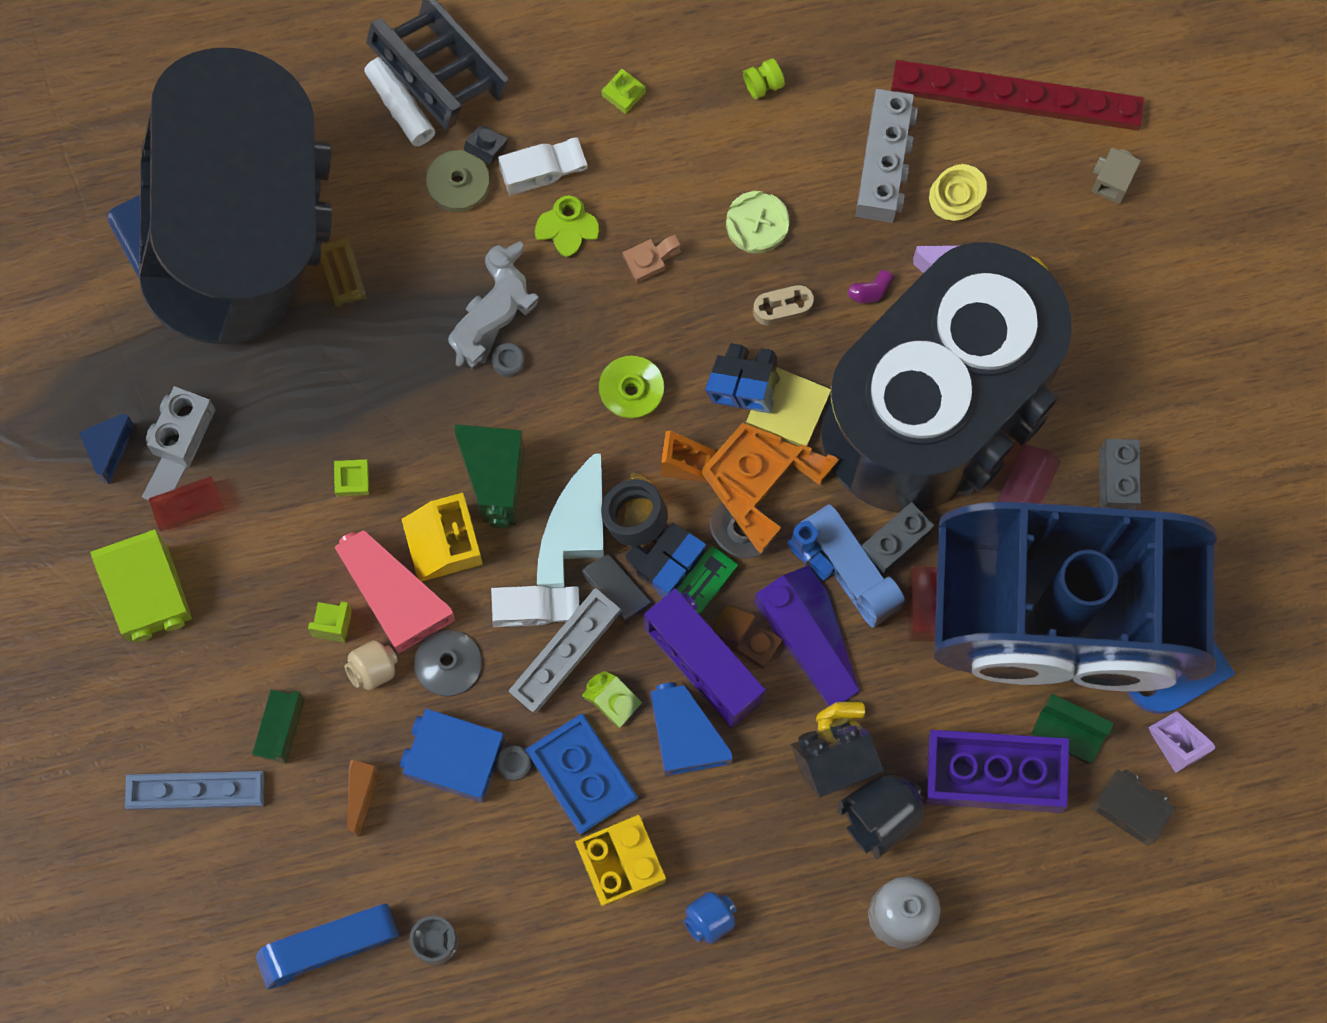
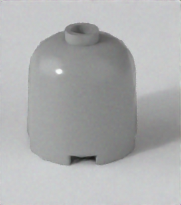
[868,876,941,950]

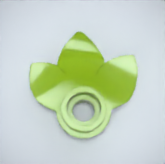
[535,196,599,258]

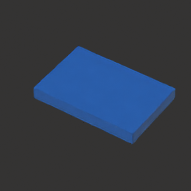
[525,713,638,836]

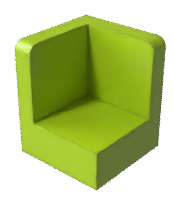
[308,601,352,643]

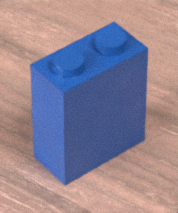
[400,708,505,803]

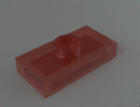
[148,476,224,532]

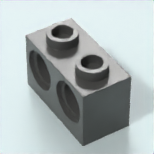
[1099,439,1141,510]
[862,502,934,577]

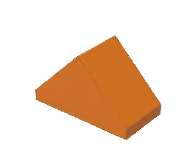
[661,430,716,482]

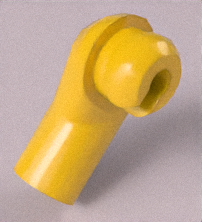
[815,702,865,732]

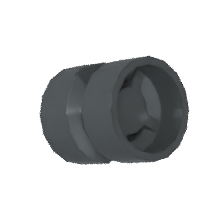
[410,916,459,966]

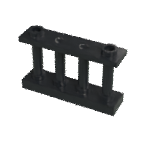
[366,0,509,130]

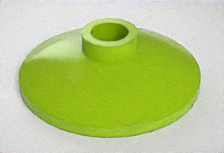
[599,356,664,419]

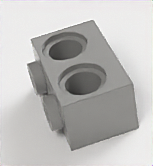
[146,386,216,468]

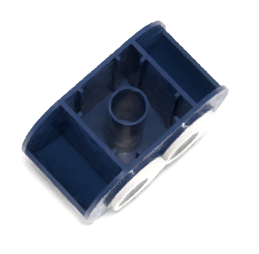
[934,502,1217,691]

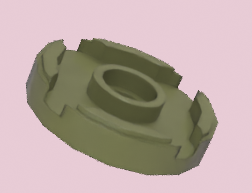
[426,150,490,213]

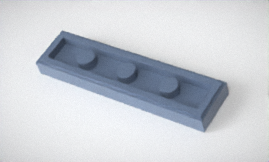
[125,771,265,810]

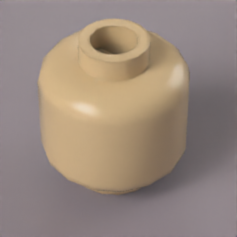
[345,640,398,690]

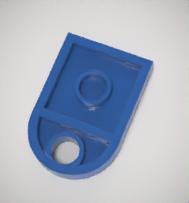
[1127,642,1235,714]

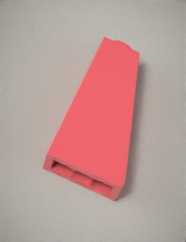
[335,530,456,654]

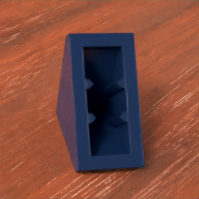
[79,414,135,484]

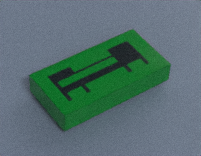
[677,546,738,615]

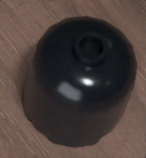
[837,773,925,860]

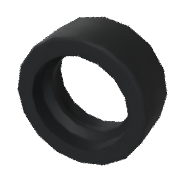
[601,479,668,546]

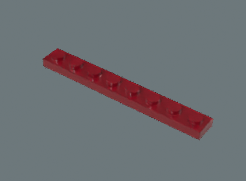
[891,60,1144,131]

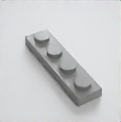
[508,588,622,714]

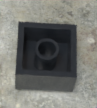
[790,718,883,798]

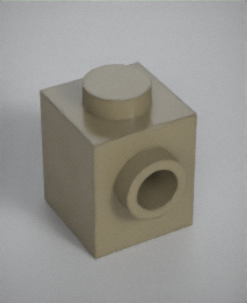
[1091,147,1141,204]

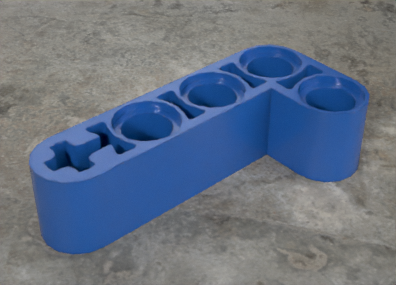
[255,903,400,990]

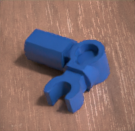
[787,521,835,581]

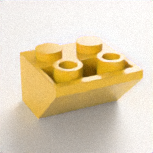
[401,493,483,582]
[575,815,666,906]

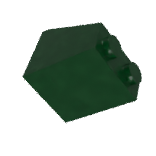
[454,424,525,528]

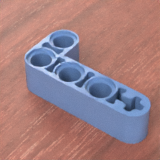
[801,504,905,628]

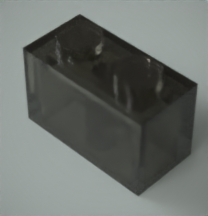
[1090,769,1176,847]

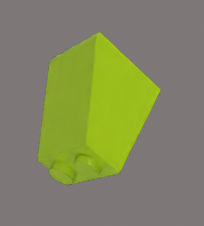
[90,529,192,643]

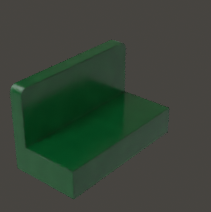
[252,689,305,764]
[1031,694,1114,764]

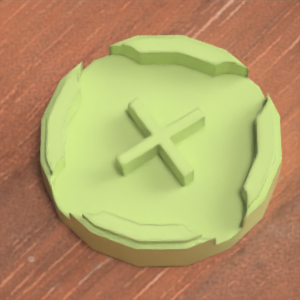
[726,191,790,254]

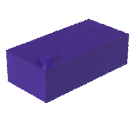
[644,588,765,729]
[926,730,1069,813]

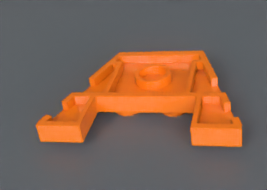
[702,423,839,554]

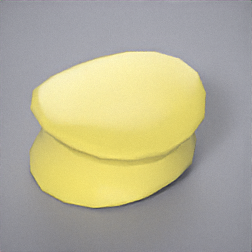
[929,164,987,221]

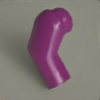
[848,270,894,304]

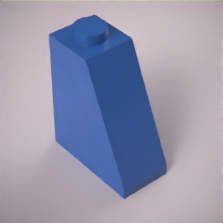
[651,682,733,776]

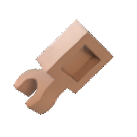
[622,235,681,283]

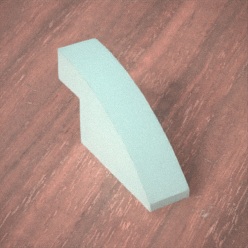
[537,454,604,588]

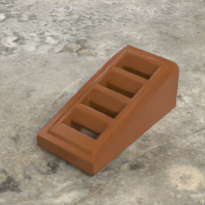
[347,760,380,837]

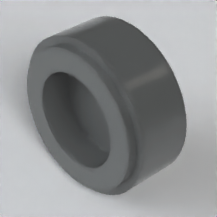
[492,343,525,378]
[496,746,531,781]

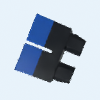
[705,343,780,414]
[626,523,706,598]

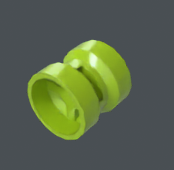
[743,58,785,99]

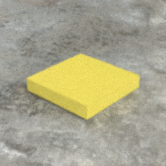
[746,367,831,447]

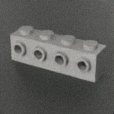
[855,89,918,223]

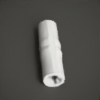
[364,57,435,146]

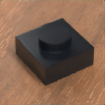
[464,125,508,165]

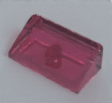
[998,444,1060,504]

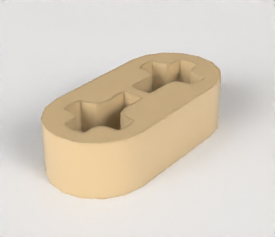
[753,285,814,325]

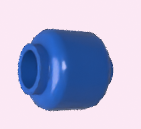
[683,892,737,944]

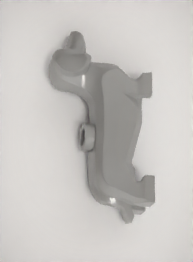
[448,241,539,369]

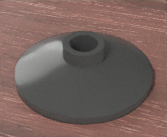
[710,503,772,559]
[414,630,482,696]

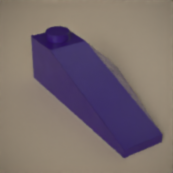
[754,565,859,707]

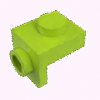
[582,671,642,728]

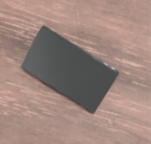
[582,554,651,624]

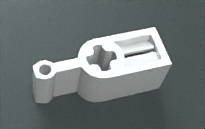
[499,137,588,196]
[491,586,579,628]

